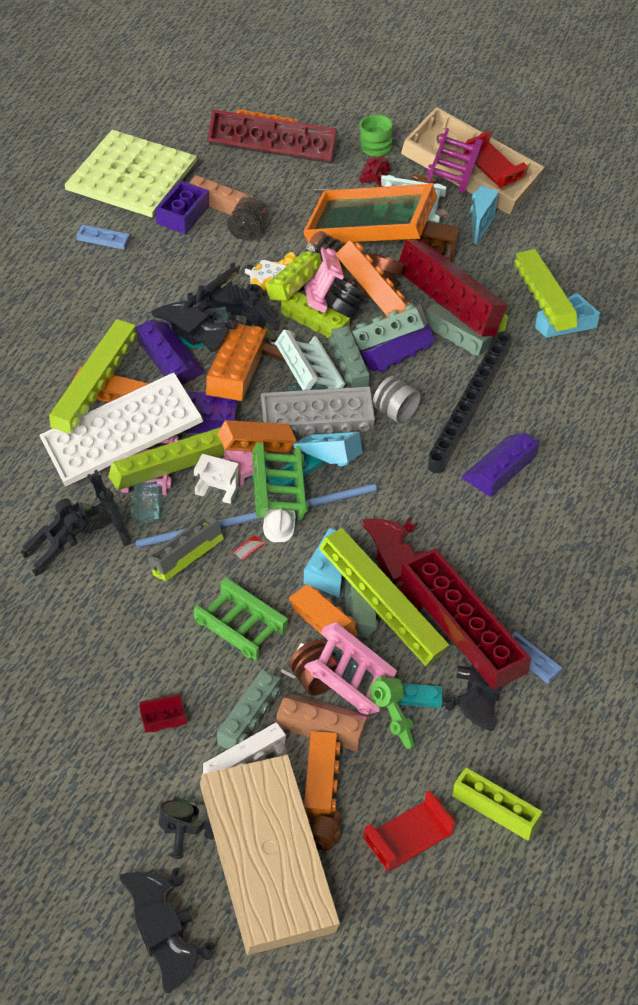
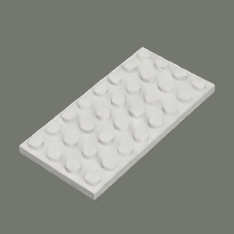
[40,373,203,487]

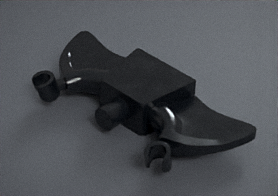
[151,293,238,353]
[442,630,510,731]
[120,868,216,993]

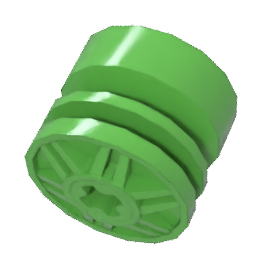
[360,115,393,156]

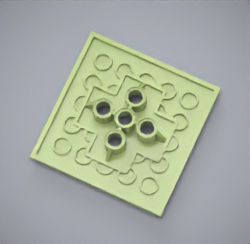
[65,130,197,217]

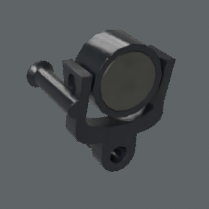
[158,796,215,859]

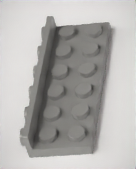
[261,387,375,436]

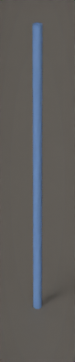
[135,484,377,548]

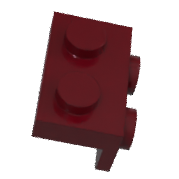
[359,156,391,187]
[139,694,187,733]

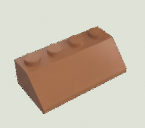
[189,175,260,220]
[276,692,370,751]

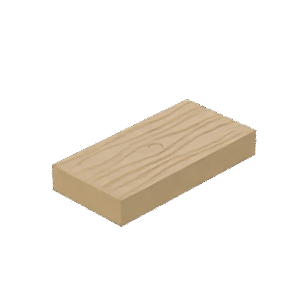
[401,107,544,214]
[200,755,340,955]

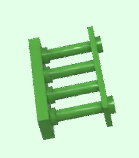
[252,443,308,520]
[194,577,288,661]

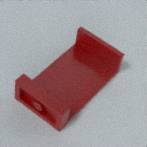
[463,131,528,189]
[363,790,456,872]

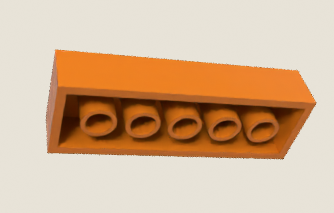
[206,323,267,401]

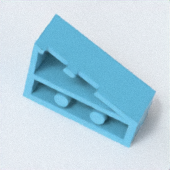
[535,293,600,338]
[304,528,342,598]

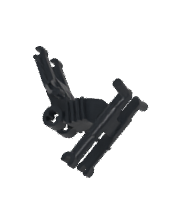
[195,263,280,343]
[21,470,131,576]

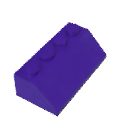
[136,320,204,385]
[359,324,435,373]
[461,433,539,497]

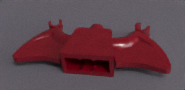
[362,517,424,611]

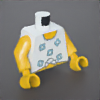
[245,252,296,296]

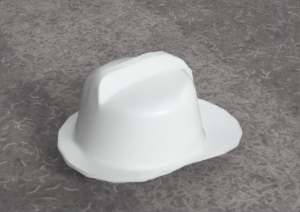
[263,508,296,542]

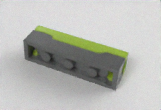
[147,515,224,581]

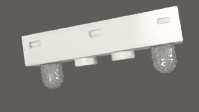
[203,723,288,774]

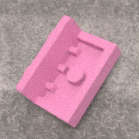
[222,449,253,486]

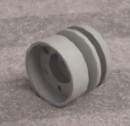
[373,376,421,424]

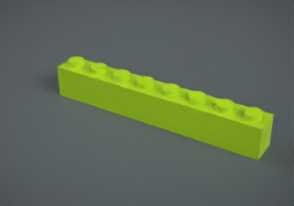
[514,249,577,331]
[49,319,138,434]
[108,427,224,491]
[319,528,449,667]

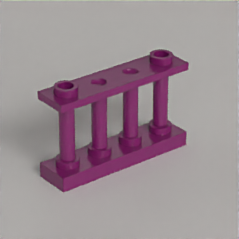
[426,128,483,193]

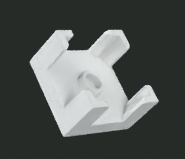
[194,454,239,504]

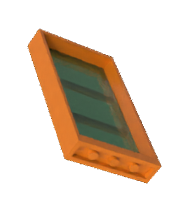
[304,183,437,244]

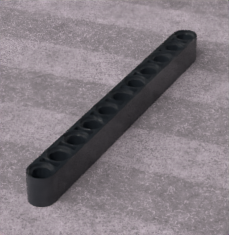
[428,332,511,473]

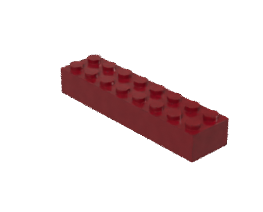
[207,109,338,164]
[399,239,508,336]
[401,548,531,690]

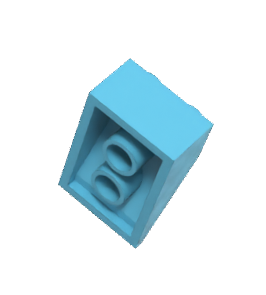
[470,186,499,245]
[293,432,363,466]

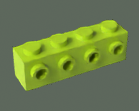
[266,251,322,301]
[281,292,350,339]
[452,767,543,841]

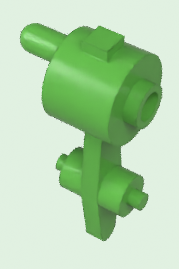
[370,675,414,749]

